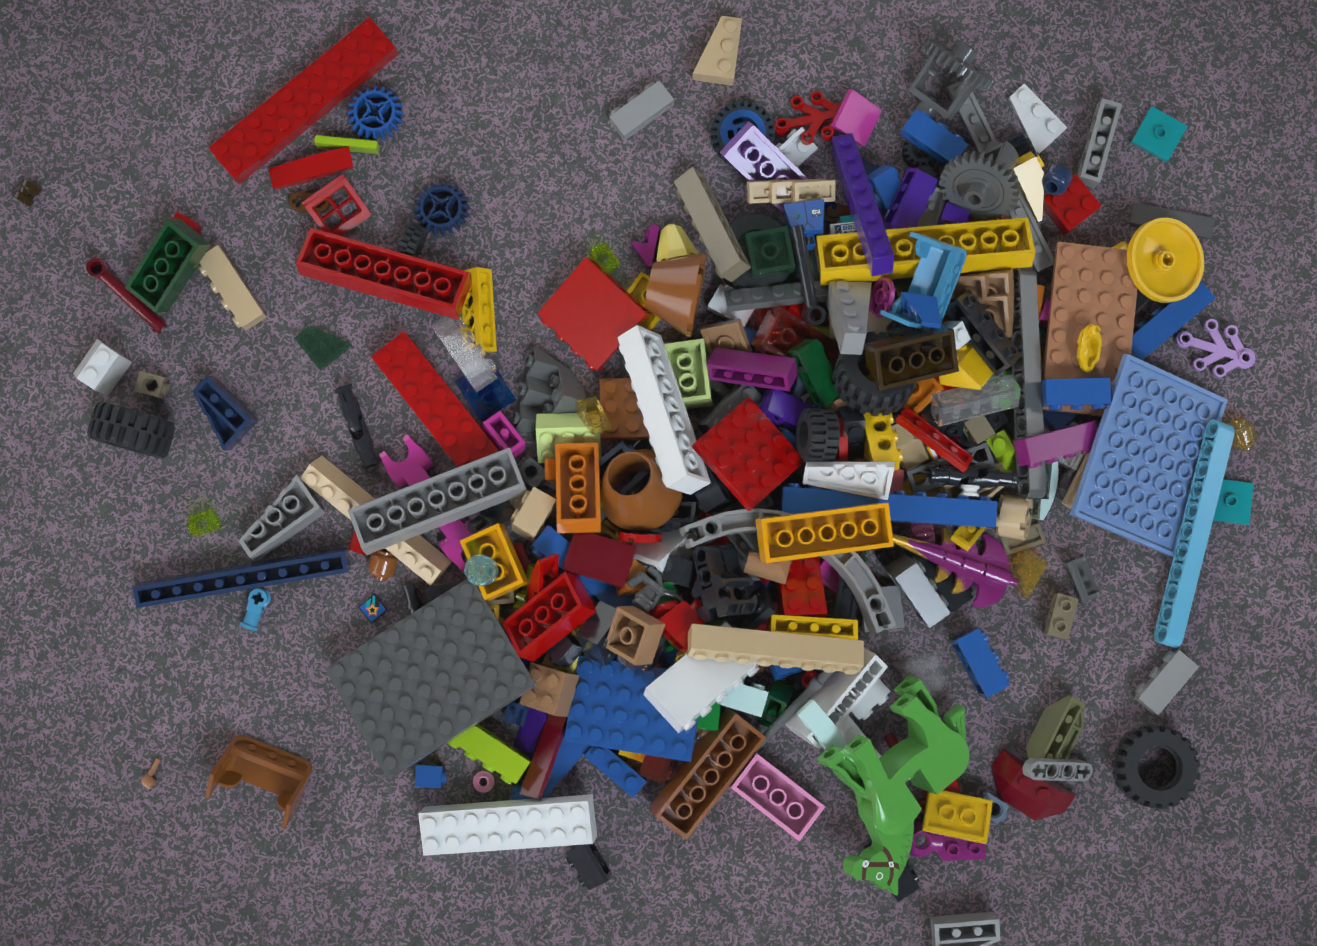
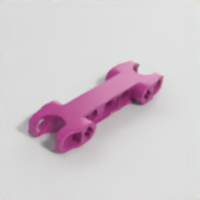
[379,434,480,573]

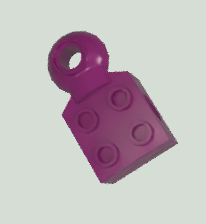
[910,821,986,861]

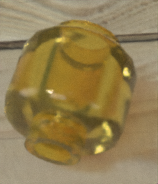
[1229,418,1258,451]

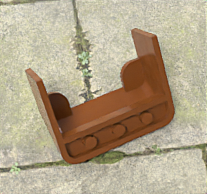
[205,735,312,829]

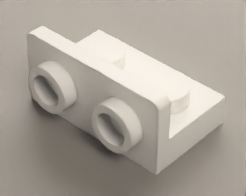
[775,127,818,168]

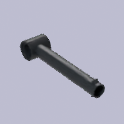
[790,224,826,325]

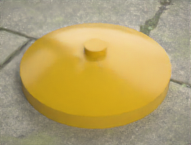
[1127,218,1204,303]

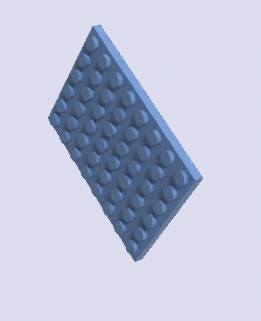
[1069,354,1228,557]

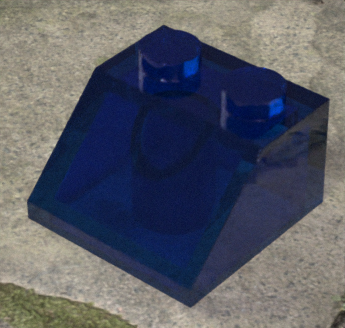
[455,359,516,422]

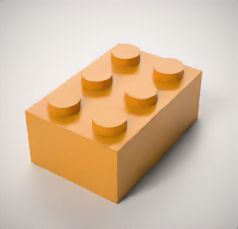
[460,523,529,601]

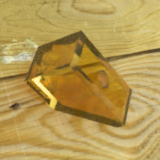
[1013,549,1049,599]

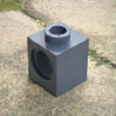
[980,791,1009,824]

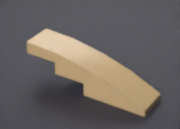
[747,179,835,204]

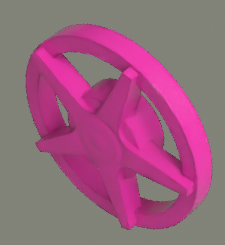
[870,277,896,317]

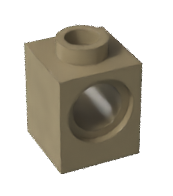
[134,371,170,400]
[963,412,995,447]

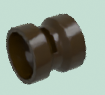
[12,179,42,208]

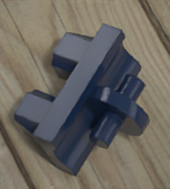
[503,696,529,727]

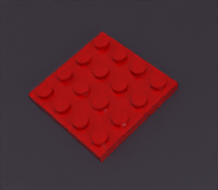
[691,397,804,512]

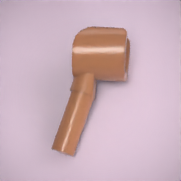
[141,758,161,789]

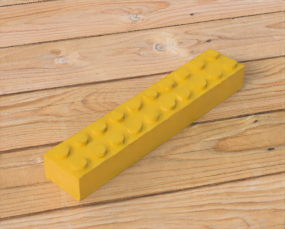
[815,217,1035,286]

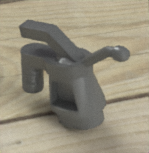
[626,566,684,613]

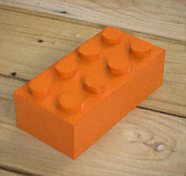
[555,443,601,533]

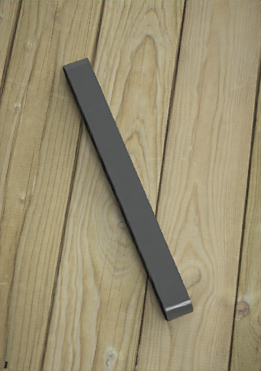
[1010,268,1047,498]

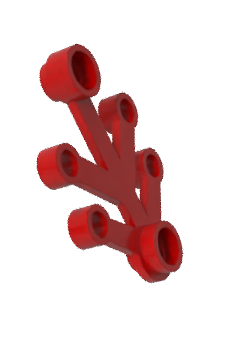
[774,91,842,145]

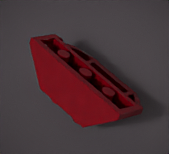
[991,749,1076,821]

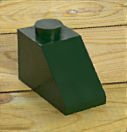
[758,680,796,728]

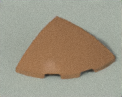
[950,269,1014,338]

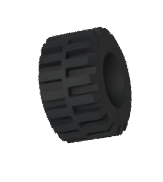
[796,408,840,462]

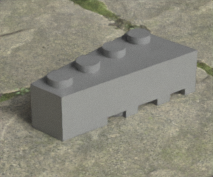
[826,281,872,355]
[239,475,326,562]

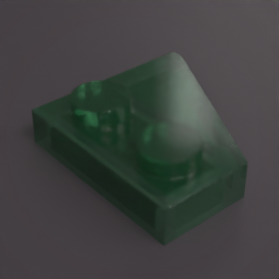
[294,325,352,371]

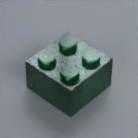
[744,226,796,280]

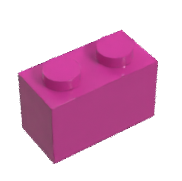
[483,411,526,458]

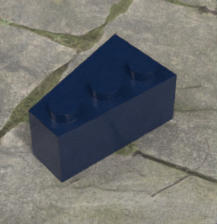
[192,376,259,451]

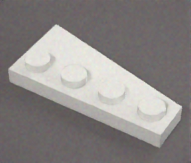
[803,462,895,500]

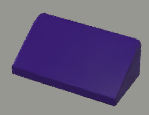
[514,707,548,754]

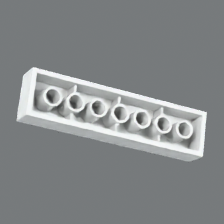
[617,325,711,495]
[418,794,597,856]

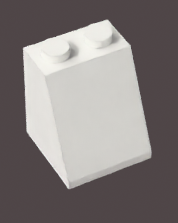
[73,339,132,396]
[632,529,698,585]

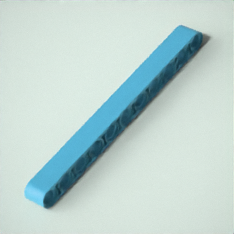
[1154,420,1235,648]

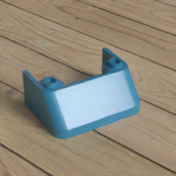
[880,232,967,329]

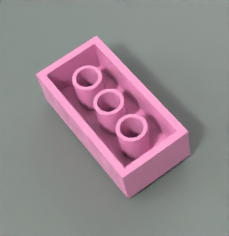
[730,753,825,841]

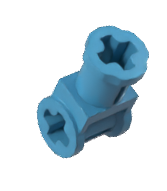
[240,589,271,631]

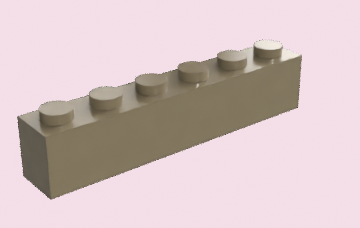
[674,167,751,282]

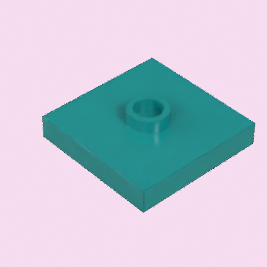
[1130,106,1188,163]
[1213,479,1254,525]

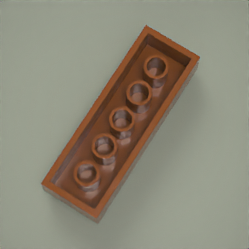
[648,707,766,840]

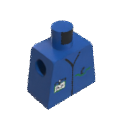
[784,199,825,250]

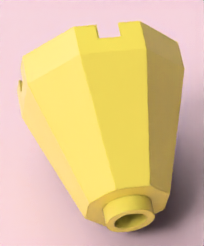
[657,224,698,262]

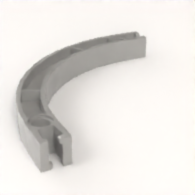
[679,509,896,634]

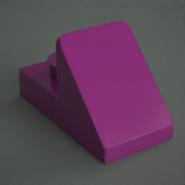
[631,224,660,270]

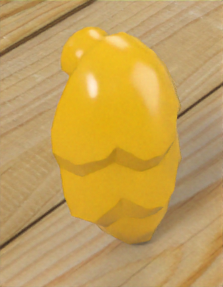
[1077,324,1102,373]

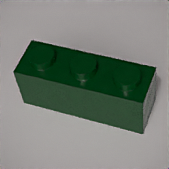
[788,339,841,408]

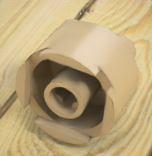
[996,495,1033,540]

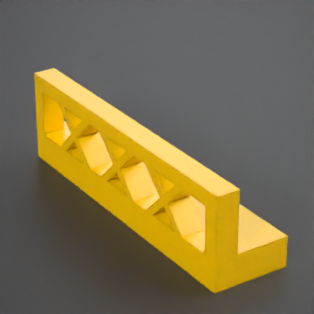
[462,267,497,354]

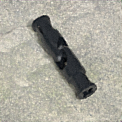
[334,384,380,469]
[928,465,1017,489]

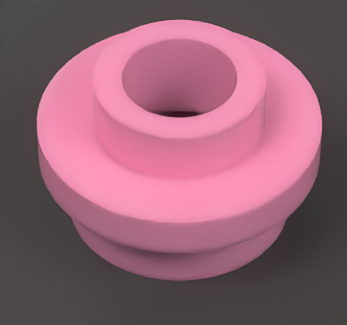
[473,771,495,793]

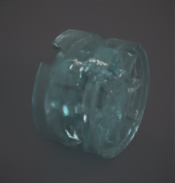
[464,555,498,586]

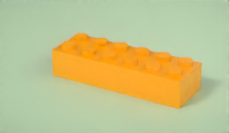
[755,503,894,563]

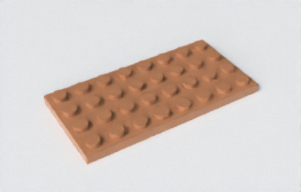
[1042,242,1137,417]

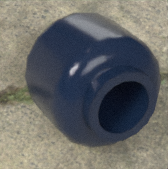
[1042,164,1073,196]

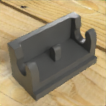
[1063,556,1101,603]

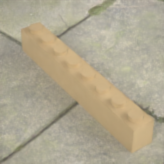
[300,456,452,585]
[687,624,864,675]

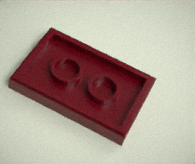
[562,532,637,588]

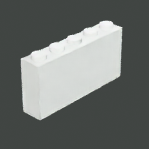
[643,622,760,733]
[785,648,888,749]

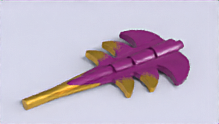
[892,527,1018,608]

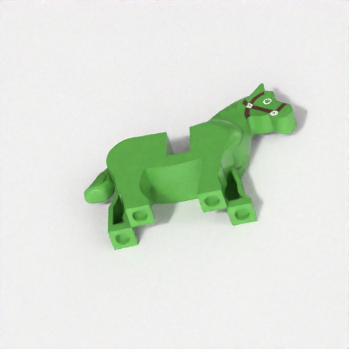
[816,676,969,896]

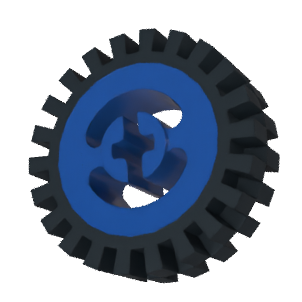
[711,100,775,166]

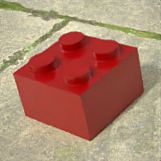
[1043,174,1102,236]

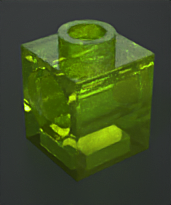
[589,243,621,274]
[187,509,223,538]

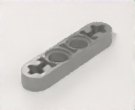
[1023,758,1093,781]

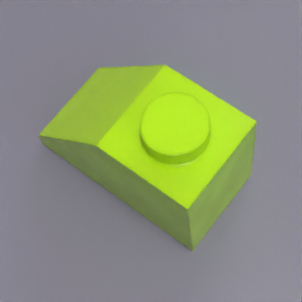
[985,428,1017,472]

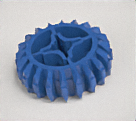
[347,85,404,141]

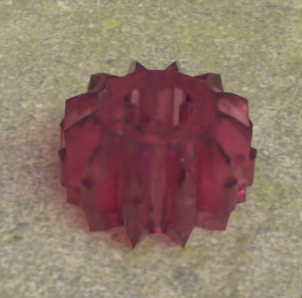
[909,523,935,544]

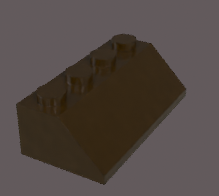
[864,325,959,391]

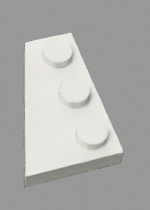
[1009,83,1067,154]

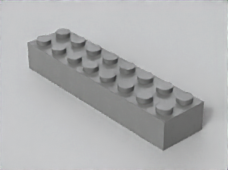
[348,447,527,555]

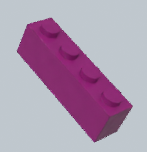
[707,348,798,391]
[1013,421,1097,469]

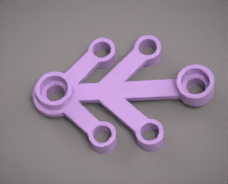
[1175,319,1255,378]

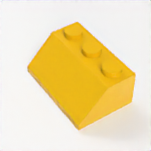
[939,342,993,390]

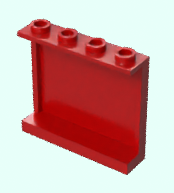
[537,257,651,371]

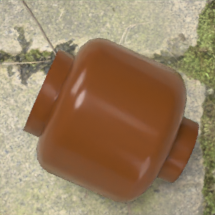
[368,548,398,581]

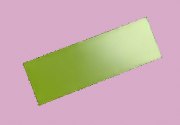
[314,135,380,154]

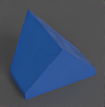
[900,292,942,328]

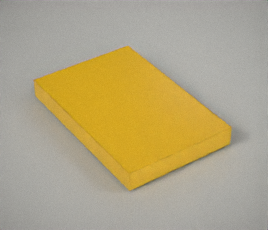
[922,790,993,844]

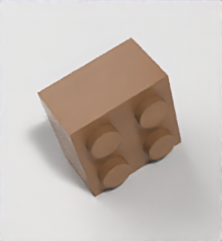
[606,606,665,665]
[520,662,579,717]

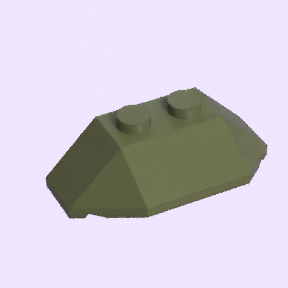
[1026,695,1085,781]

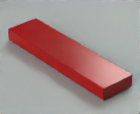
[895,406,974,473]

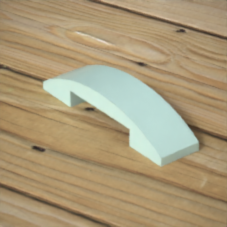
[1029,461,1059,520]
[796,699,848,750]

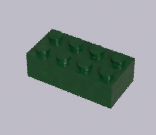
[125,219,211,313]

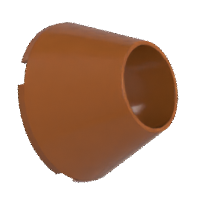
[644,253,707,337]
[600,449,682,532]

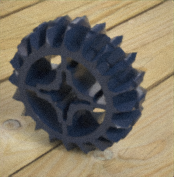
[413,180,470,237]

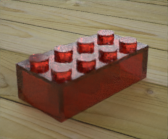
[751,307,840,373]

